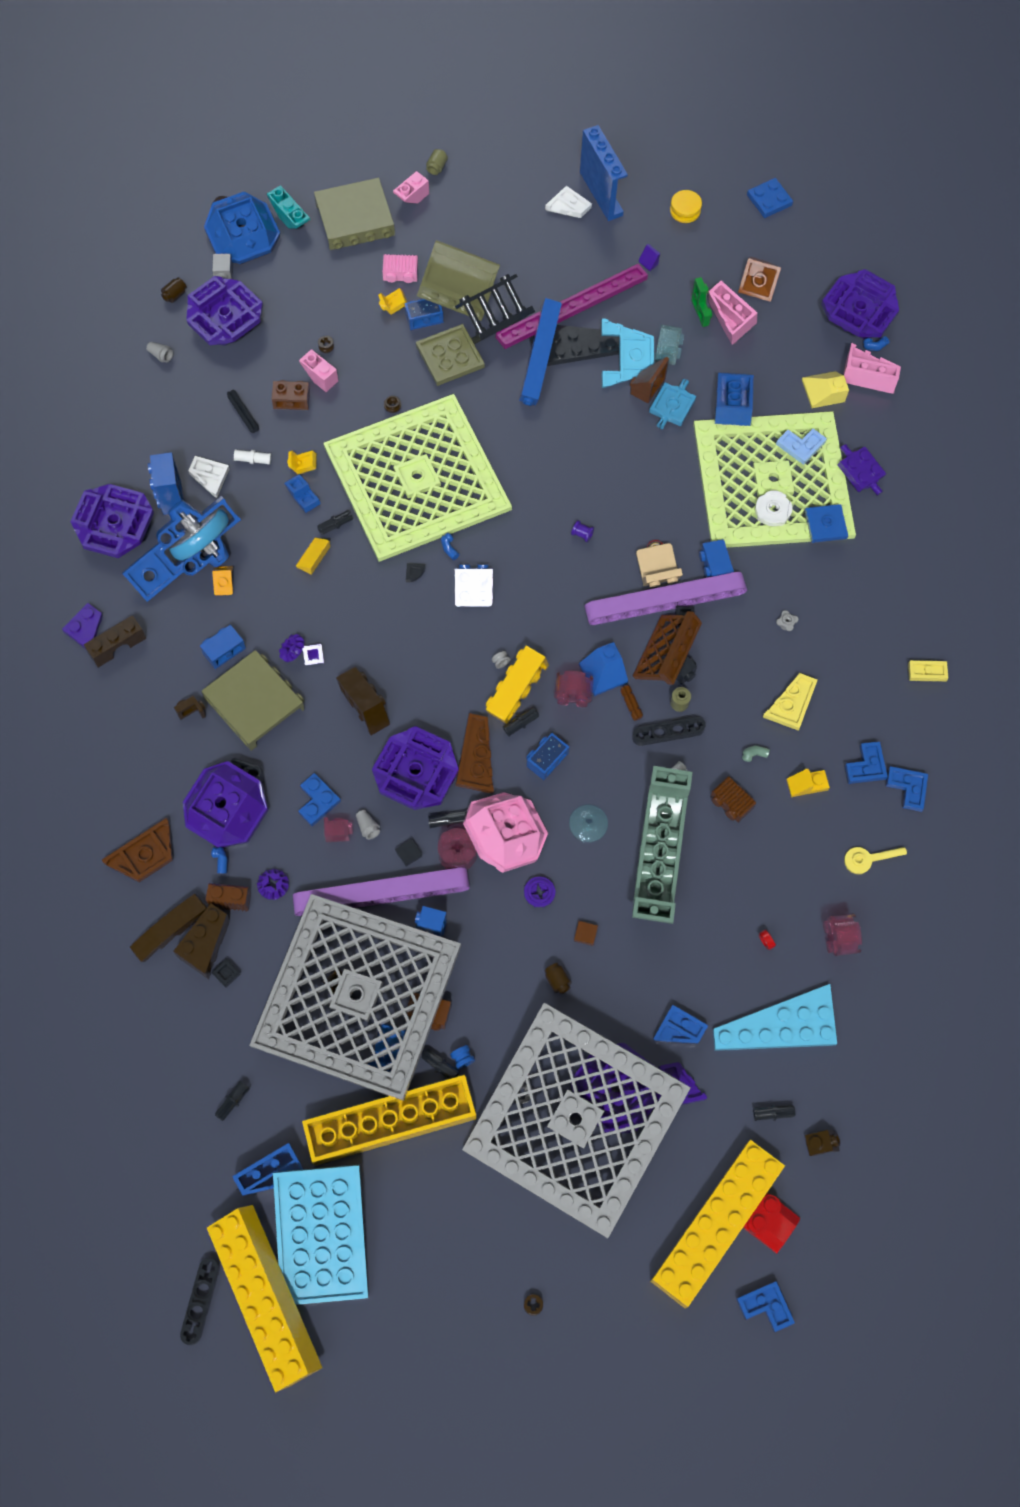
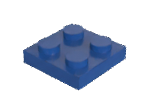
[747,178,793,218]

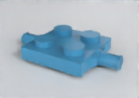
[649,379,697,429]

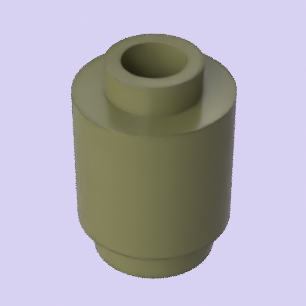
[426,149,448,175]
[670,687,691,712]

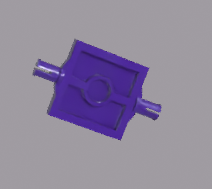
[837,444,886,496]

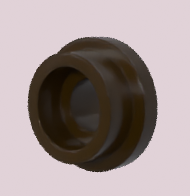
[384,395,401,413]

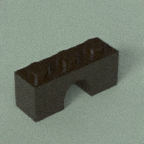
[83,615,146,668]

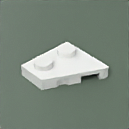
[545,186,592,218]

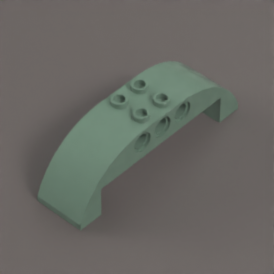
[632,766,693,924]

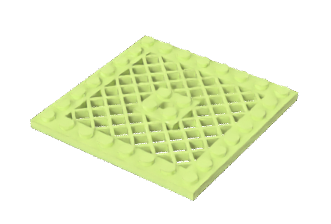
[323,394,512,562]
[693,412,856,548]

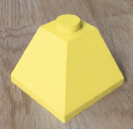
[802,371,849,408]

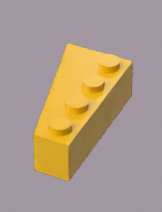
[486,646,549,724]

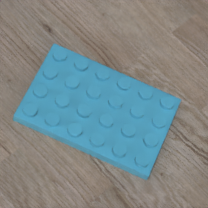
[273,1165,368,1305]

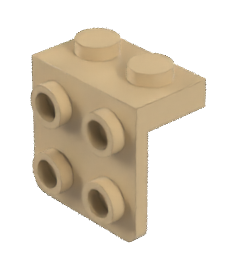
[636,543,683,587]

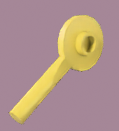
[844,847,907,874]

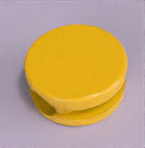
[670,190,702,223]

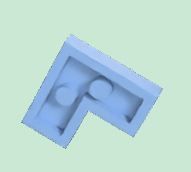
[776,429,827,465]

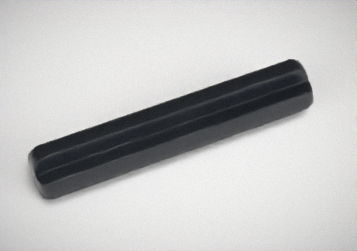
[227,390,259,433]

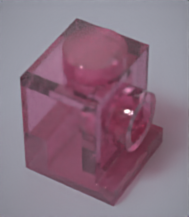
[324,817,353,842]

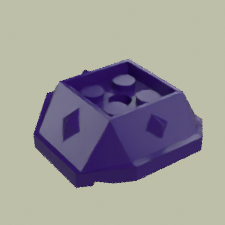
[821,269,899,339]
[187,276,263,346]
[70,484,154,558]
[372,726,459,810]
[183,761,269,848]
[570,1043,661,1135]

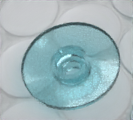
[569,805,608,842]

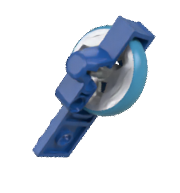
[122,496,241,602]

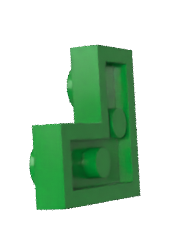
[691,277,712,327]

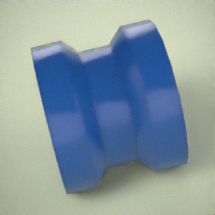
[450,1045,475,1070]

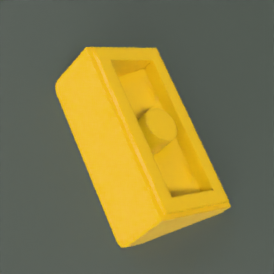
[296,538,331,575]

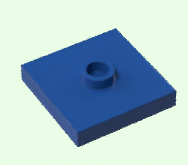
[805,504,848,543]

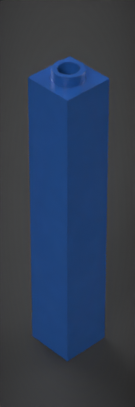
[519,298,562,406]

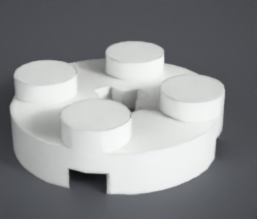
[755,491,792,526]

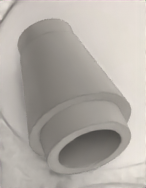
[146,342,173,363]
[356,810,380,840]

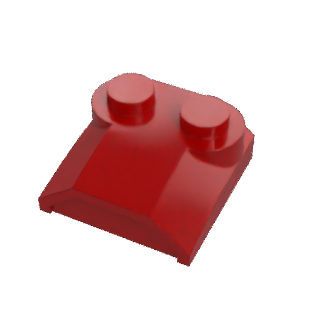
[743,1192,801,1254]

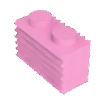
[382,254,418,283]

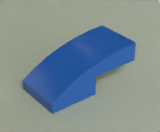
[284,474,321,513]

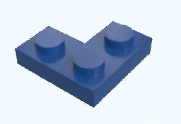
[845,742,888,784]
[886,766,928,812]
[298,773,341,826]
[736,1282,795,1332]

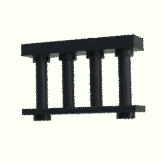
[455,274,535,344]

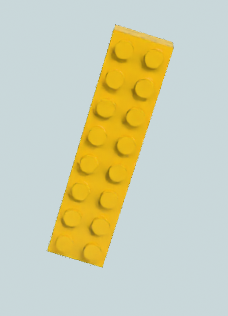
[302,1075,476,1166]
[650,1140,785,1309]
[207,1205,323,1392]

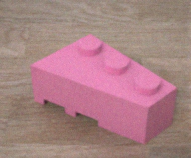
[709,281,757,345]
[843,343,901,394]

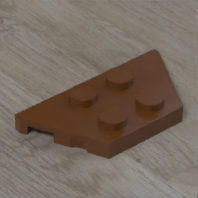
[102,818,173,882]

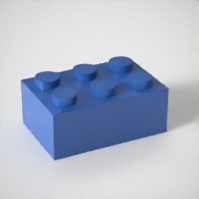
[715,373,754,426]
[148,452,184,515]

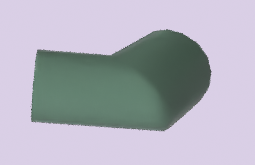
[742,745,770,762]

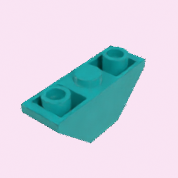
[267,185,310,229]

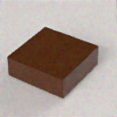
[574,921,598,946]

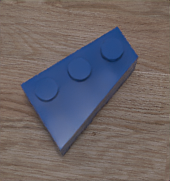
[232,1143,304,1195]

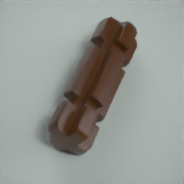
[620,685,643,721]

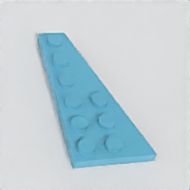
[713,984,837,1051]

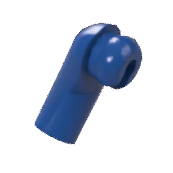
[863,336,890,351]
[440,533,460,560]
[211,847,228,873]

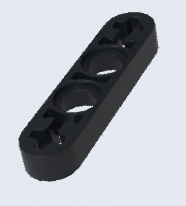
[632,717,706,746]
[180,1258,220,1345]

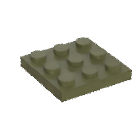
[416,324,485,386]

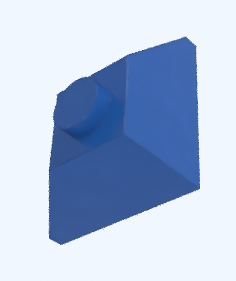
[579,642,628,696]

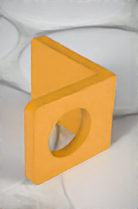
[212,566,233,595]

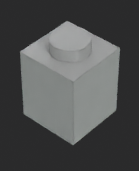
[212,254,233,279]

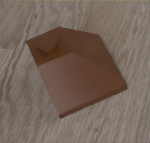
[630,357,669,403]

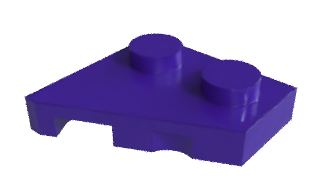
[62,603,103,649]

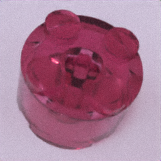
[554,671,594,707]
[438,828,477,870]
[823,913,862,956]

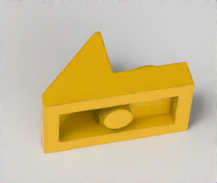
[786,769,830,797]

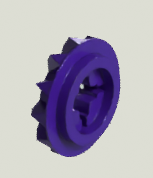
[279,634,304,662]
[257,868,289,900]
[524,877,556,908]

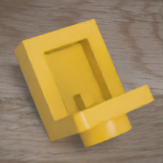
[378,288,407,315]
[287,450,316,474]

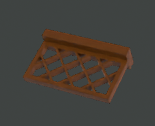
[633,612,702,685]

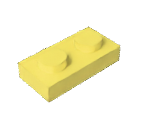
[908,661,948,682]

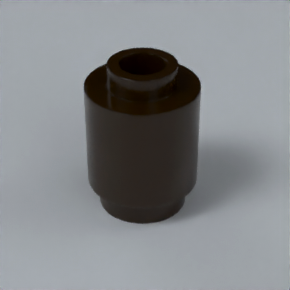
[161,277,187,303]
[544,963,572,994]

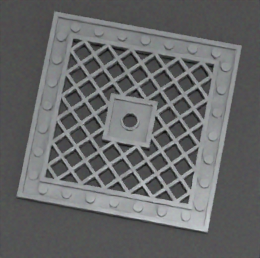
[249,894,462,1101]
[462,1003,691,1238]

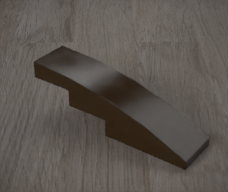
[130,894,207,962]

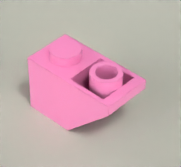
[393,171,429,204]
[299,349,338,392]

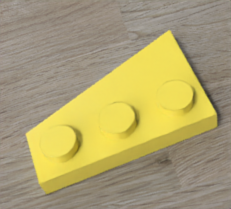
[763,673,817,731]

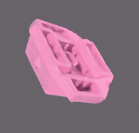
[463,792,548,873]

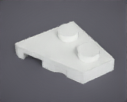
[188,456,229,498]

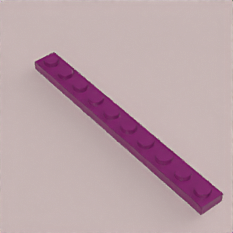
[496,264,648,349]

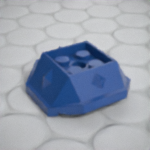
[204,191,280,264]

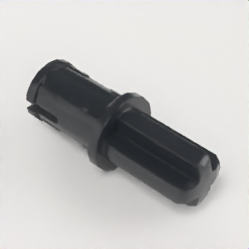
[317,510,353,535]
[503,708,539,737]
[428,812,466,828]
[421,1049,460,1079]
[215,1081,250,1121]
[753,1104,796,1121]

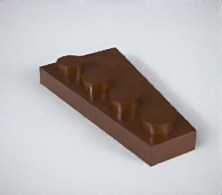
[455,713,494,794]

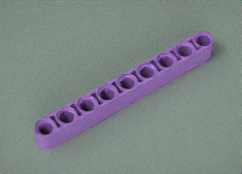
[584,572,747,625]
[293,868,470,916]

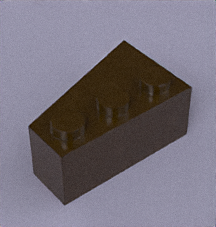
[336,667,390,736]
[173,903,230,980]

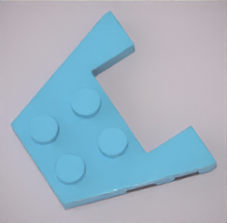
[601,319,654,388]

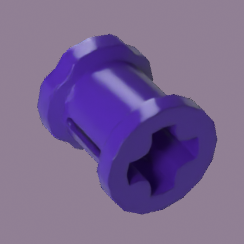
[571,520,595,543]

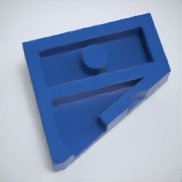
[653,1005,708,1044]

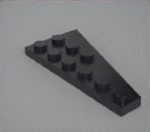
[529,325,619,366]

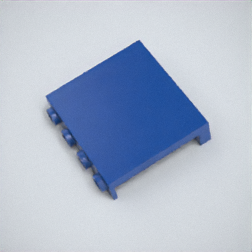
[580,125,628,221]

